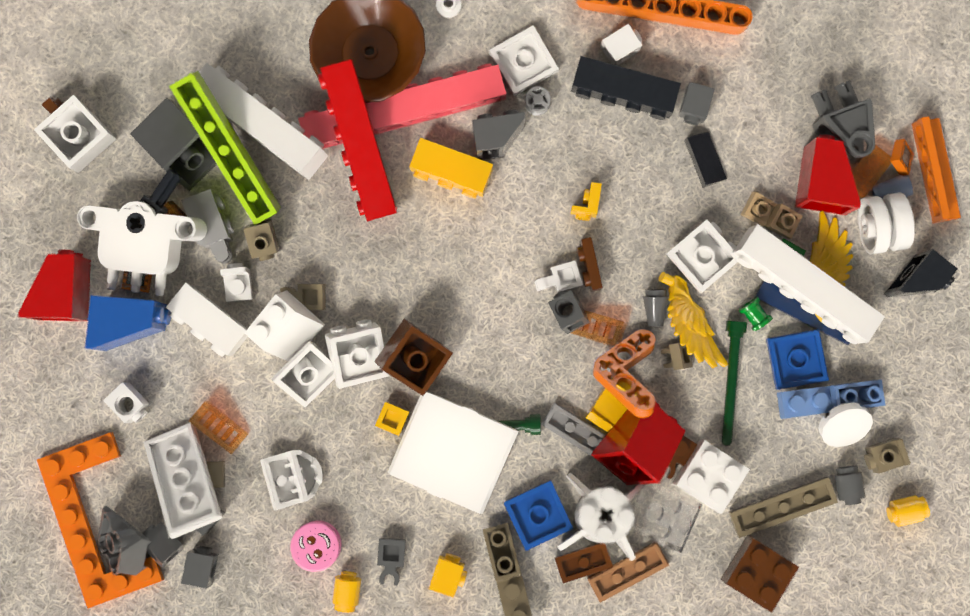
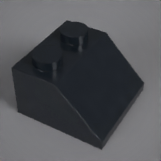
[884,249,958,298]

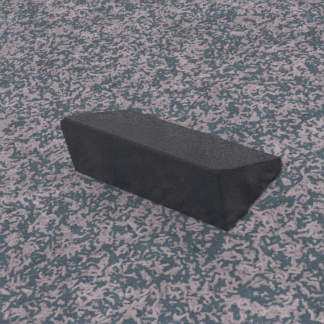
[684,132,727,188]

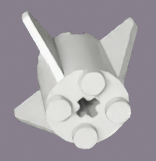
[557,473,644,561]

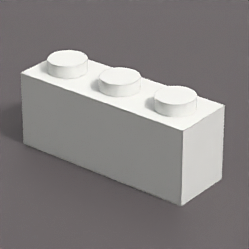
[166,283,248,357]

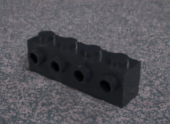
[571,56,681,120]

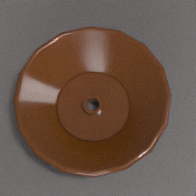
[309,0,426,103]

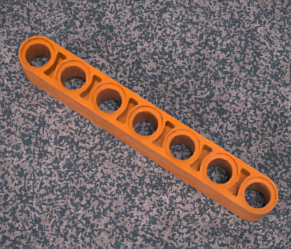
[575,0,753,35]

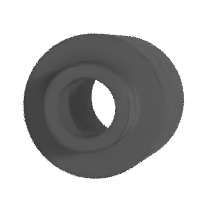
[835,465,866,505]

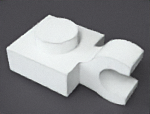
[534,260,583,293]

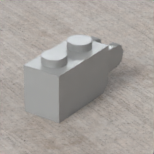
[181,189,235,264]

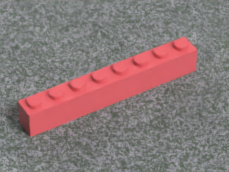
[298,63,506,149]

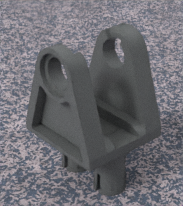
[811,80,875,165]

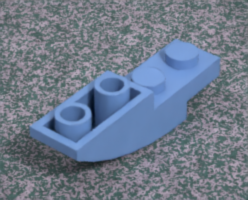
[777,379,886,419]

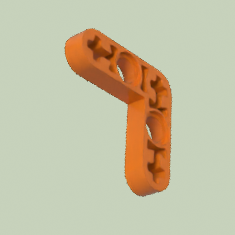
[593,329,656,418]

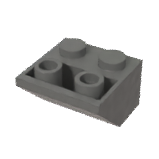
[472,110,525,160]

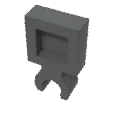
[377,538,406,586]

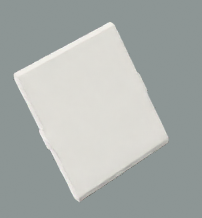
[388,391,519,514]

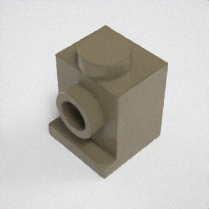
[864,438,911,474]

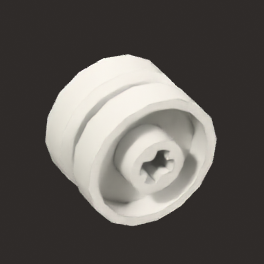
[857,192,914,255]

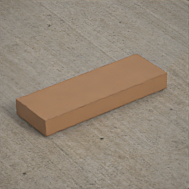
[587,541,669,603]

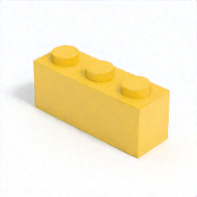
[409,138,493,199]

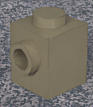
[243,219,279,261]

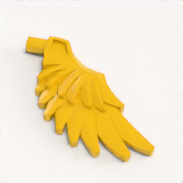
[809,211,854,322]
[659,272,728,369]

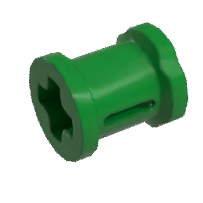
[738,297,773,332]

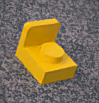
[570,182,602,221]

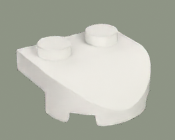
[260,450,323,511]

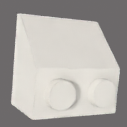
[34,95,117,173]
[245,290,325,361]

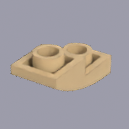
[740,192,803,239]

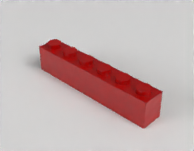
[317,59,397,221]

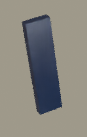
[754,280,850,345]

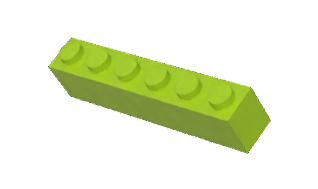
[169,71,281,225]

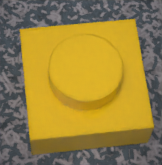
[375,402,410,436]

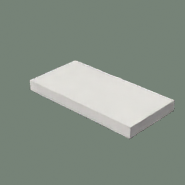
[144,422,222,539]

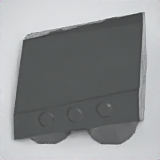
[97,505,152,576]

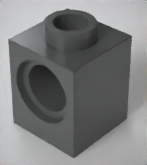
[678,82,715,125]
[548,290,590,334]
[142,522,183,568]
[181,546,219,589]

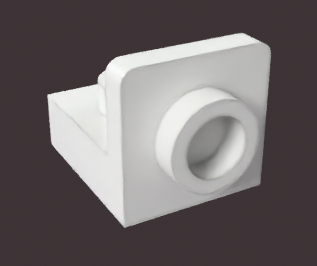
[220,263,253,302]

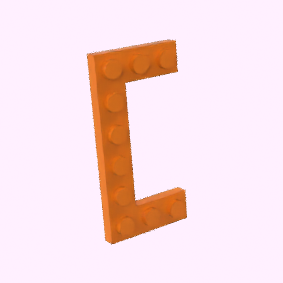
[37,432,164,609]

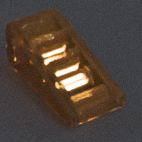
[571,310,626,347]
[189,401,248,454]

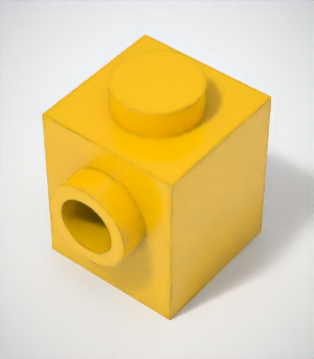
[429,553,467,598]

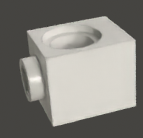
[600,24,642,66]
[103,382,150,423]

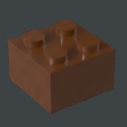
[374,318,453,396]
[720,535,799,613]

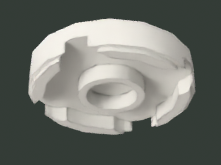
[818,402,873,447]

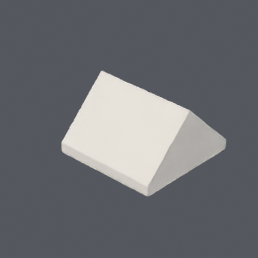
[271,341,335,407]

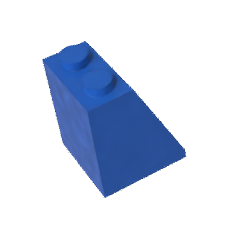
[85,295,171,351]

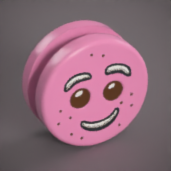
[290,520,342,572]

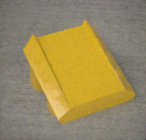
[586,377,637,432]

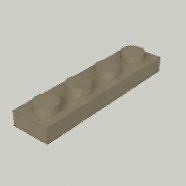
[728,477,838,538]

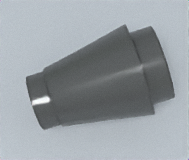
[643,289,669,327]

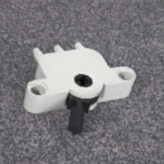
[77,169,207,296]

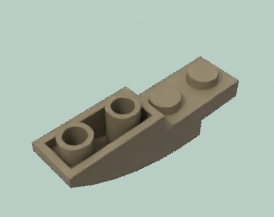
[482,523,532,616]

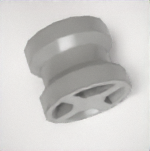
[525,86,551,116]

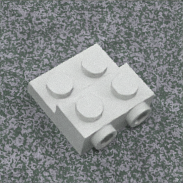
[666,220,738,293]
[325,320,389,389]

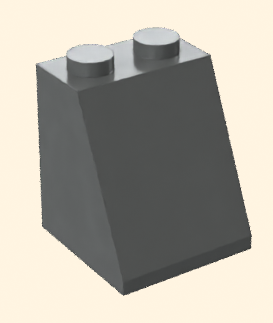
[130,98,217,192]

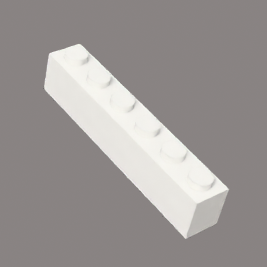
[199,63,328,180]
[732,224,885,344]

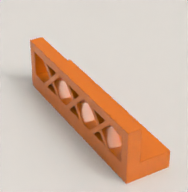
[911,116,961,224]

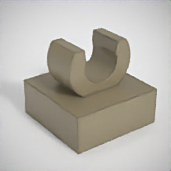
[661,343,693,370]

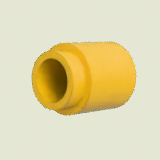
[886,495,930,527]
[332,571,361,613]

